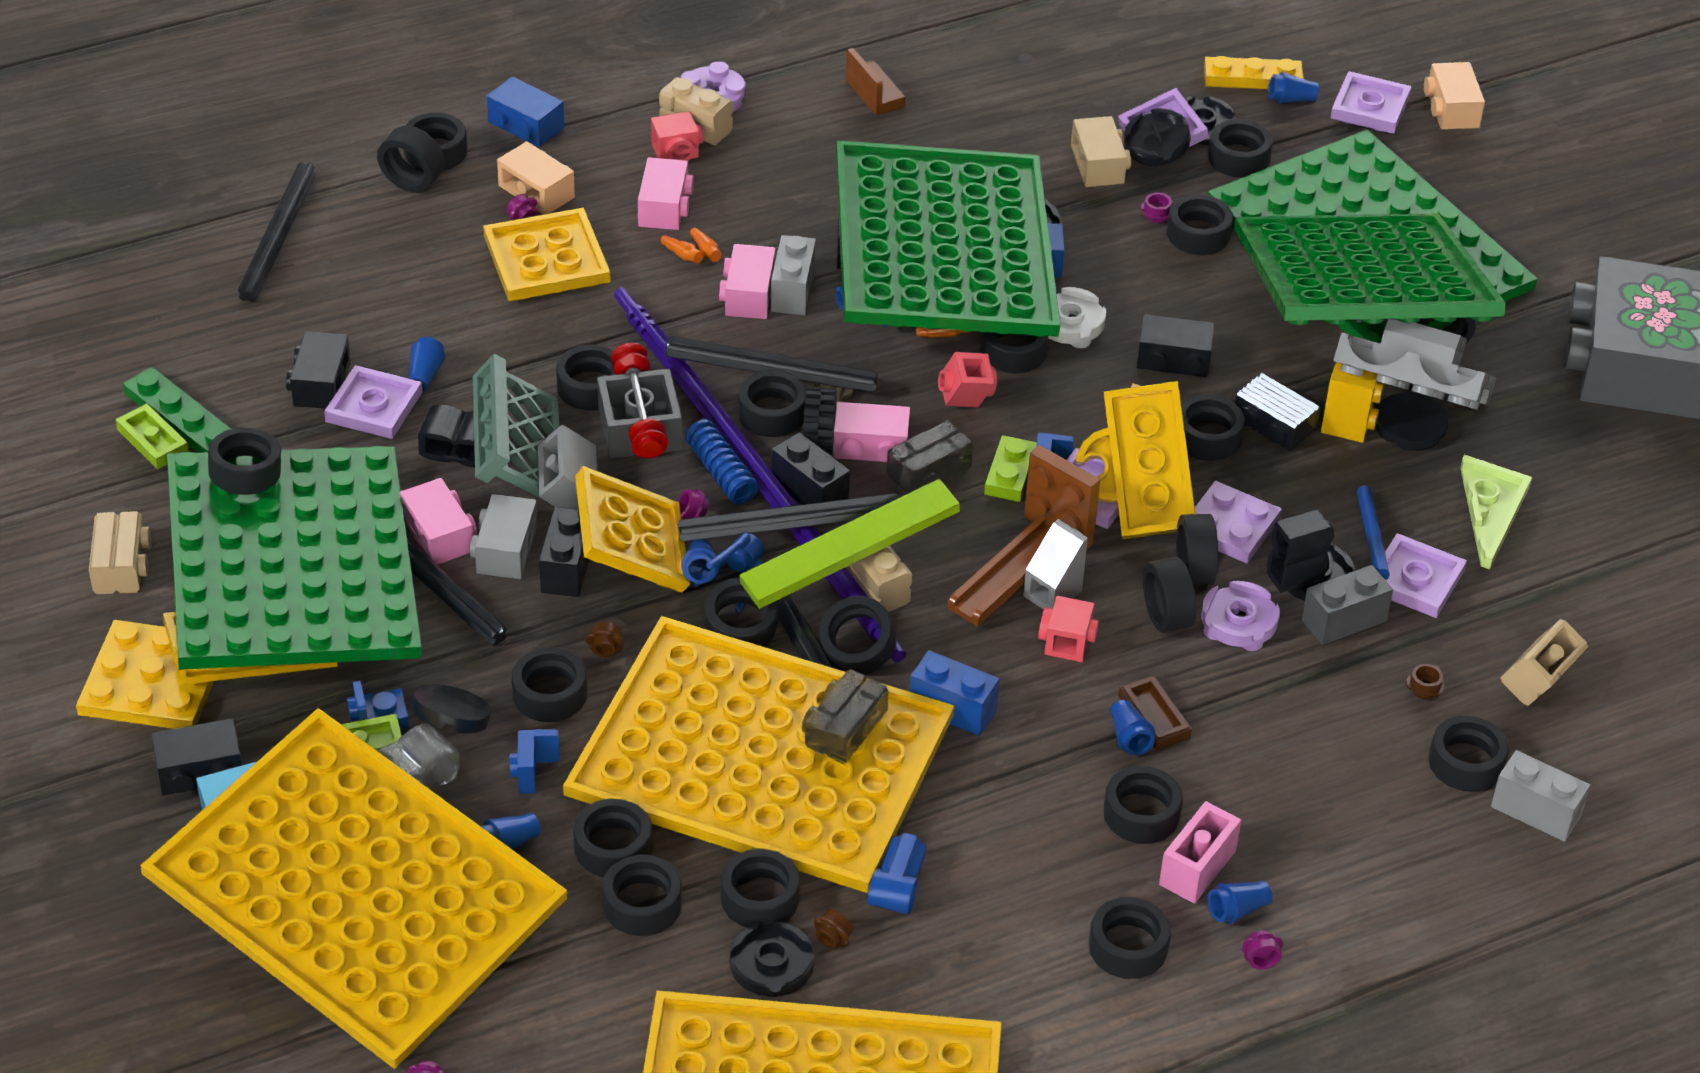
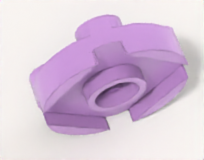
[681,61,745,112]
[1201,581,1280,651]

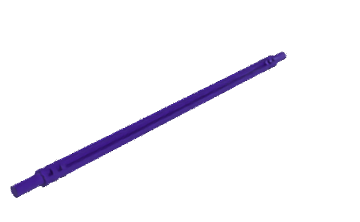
[614,287,906,662]

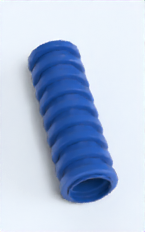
[685,419,758,505]

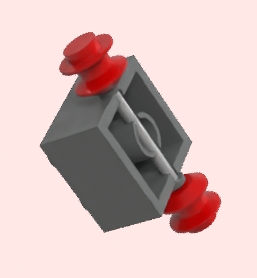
[597,342,682,459]

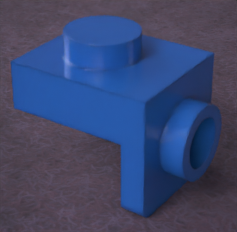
[510,729,560,794]

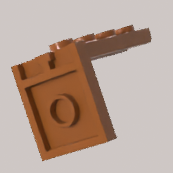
[947,445,1101,627]

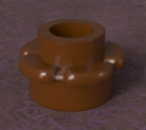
[585,622,624,657]
[1406,663,1445,699]
[814,909,854,948]

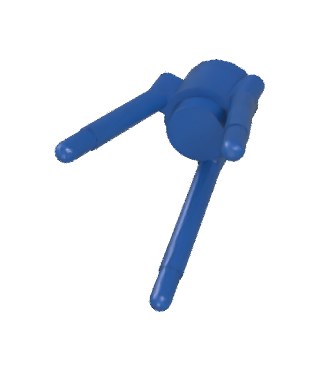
[692,533,764,613]

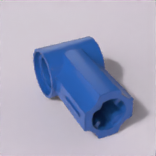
[867,833,927,915]

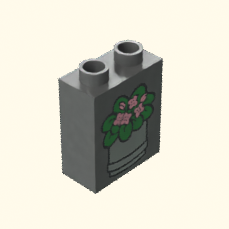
[1564,256,1700,419]

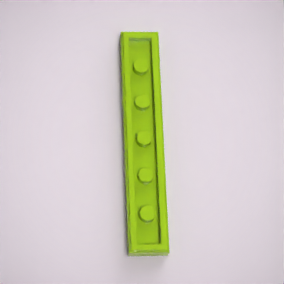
[739,479,960,609]

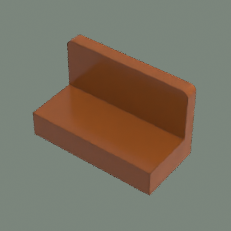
[846,48,905,116]

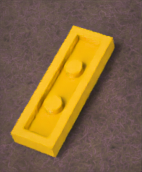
[1204,56,1303,89]

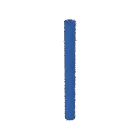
[1357,485,1390,580]

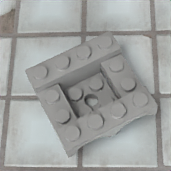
[1333,319,1496,410]

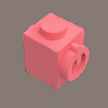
[651,111,703,161]
[938,352,997,408]
[1038,596,1099,662]

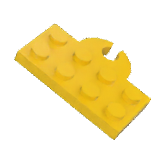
[1075,381,1196,539]

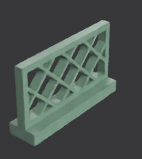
[473,354,559,497]

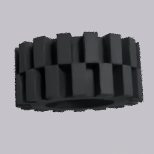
[803,387,837,455]

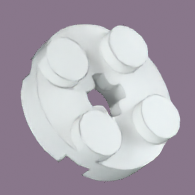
[1048,287,1106,348]

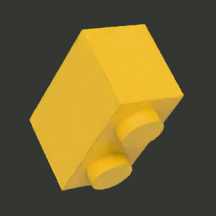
[1321,362,1385,443]

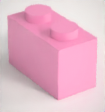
[638,157,694,230]
[719,244,775,319]
[833,402,910,463]
[400,478,477,565]
[1159,801,1242,904]

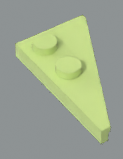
[1460,455,1532,569]

